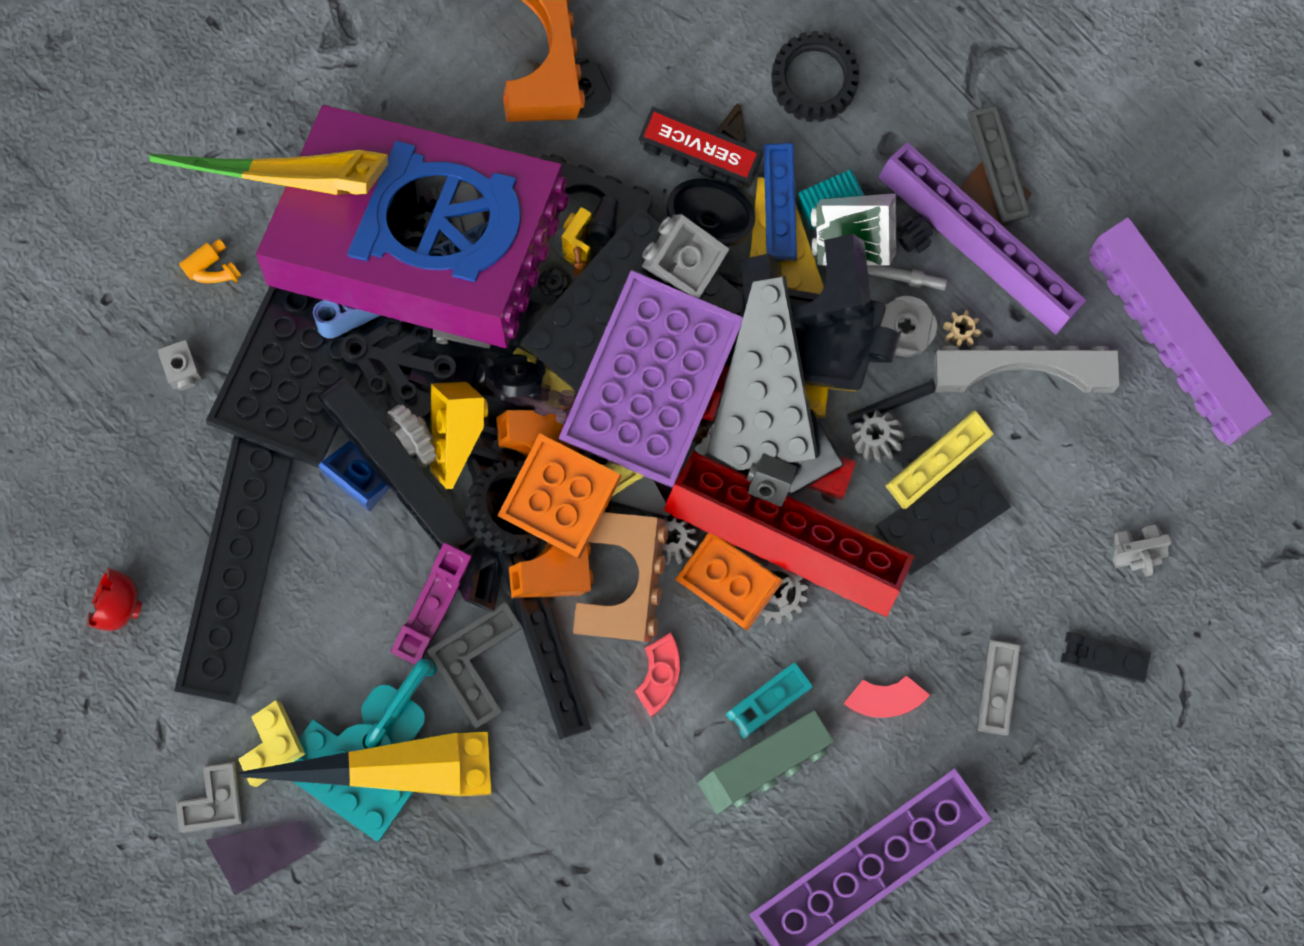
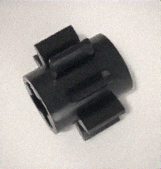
[896,215,933,254]

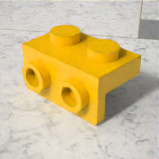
[561,207,591,264]

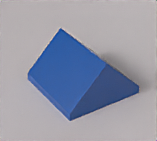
[319,440,389,512]

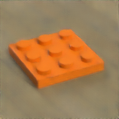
[497,433,622,558]

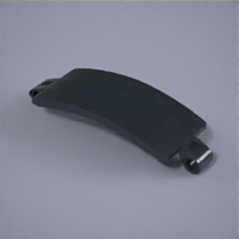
[716,271,901,390]

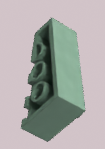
[698,710,834,814]

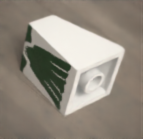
[811,194,897,265]

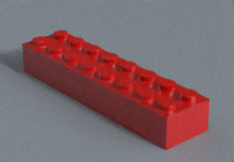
[663,451,915,617]

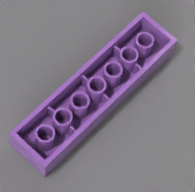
[1088,217,1271,446]
[749,768,992,946]

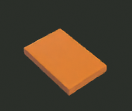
[675,533,783,631]

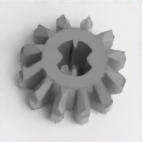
[852,410,904,464]
[660,515,697,565]

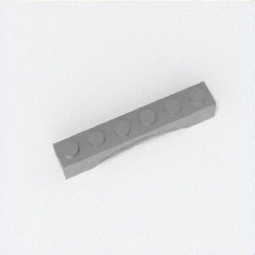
[933,346,1119,393]

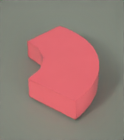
[635,632,680,717]
[843,676,930,718]

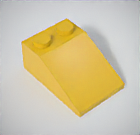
[430,382,488,489]

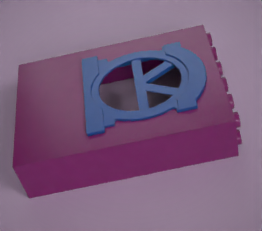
[256,104,569,348]

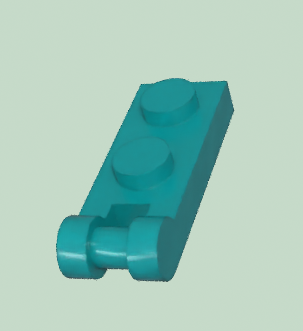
[725,662,813,739]

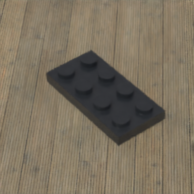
[876,458,1011,576]

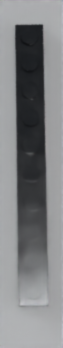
[466,453,591,740]

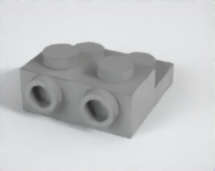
[642,215,729,299]

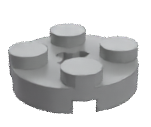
[881,296,937,357]

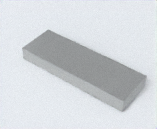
[977,640,1021,736]

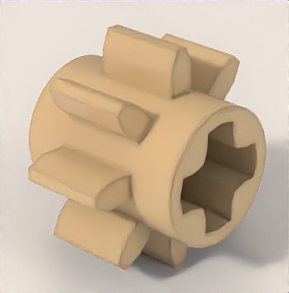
[943,310,981,347]

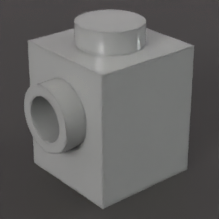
[157,340,202,391]

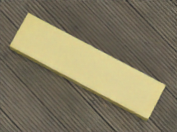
[885,410,994,509]

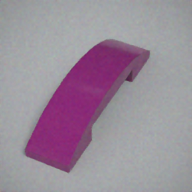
[390,542,472,665]

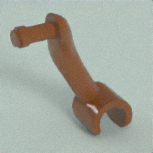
[573,247,589,279]

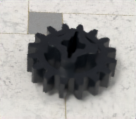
[387,196,452,252]

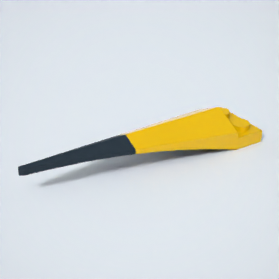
[238,732,491,797]

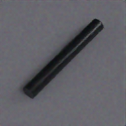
[847,381,934,425]

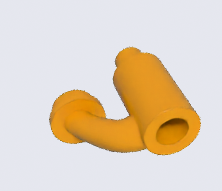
[178,239,242,284]

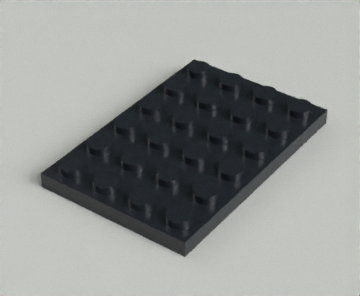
[206,286,389,468]

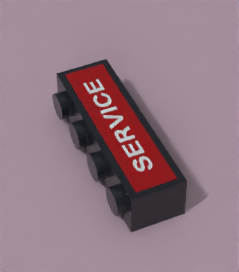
[639,106,763,190]

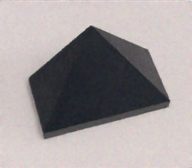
[459,546,503,613]

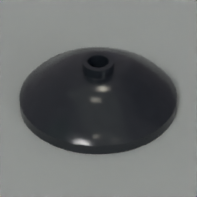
[666,178,755,247]

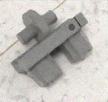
[1113,524,1171,577]

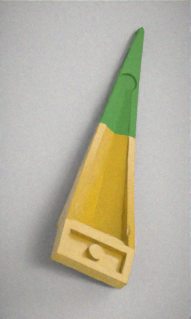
[149,150,388,195]

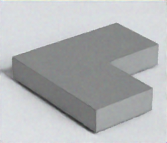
[176,762,243,833]

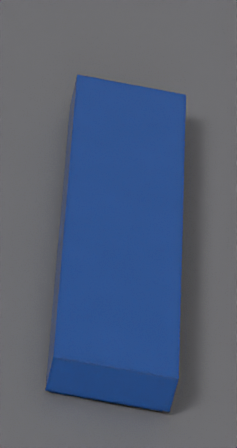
[764,143,797,261]

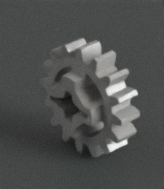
[387,404,436,468]
[757,561,808,626]

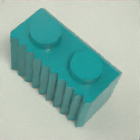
[796,169,865,231]

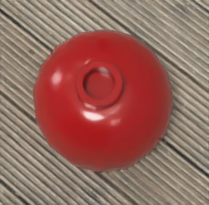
[86,567,142,631]

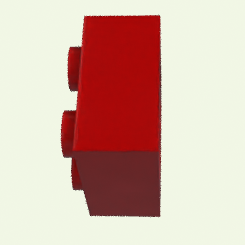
[807,456,856,500]

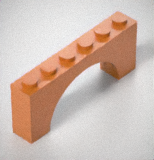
[503,0,585,122]
[496,410,593,598]

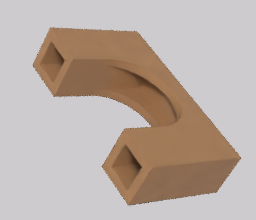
[573,512,668,642]

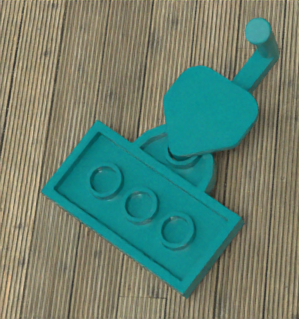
[293,659,437,842]

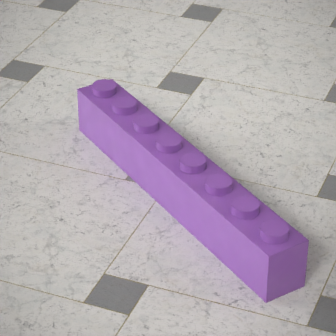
[878,142,1087,335]

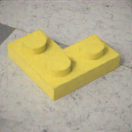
[238,700,305,787]

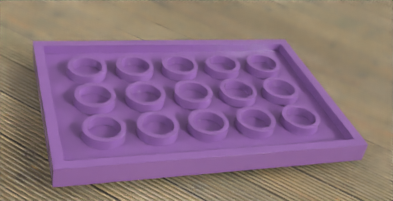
[559,270,743,488]

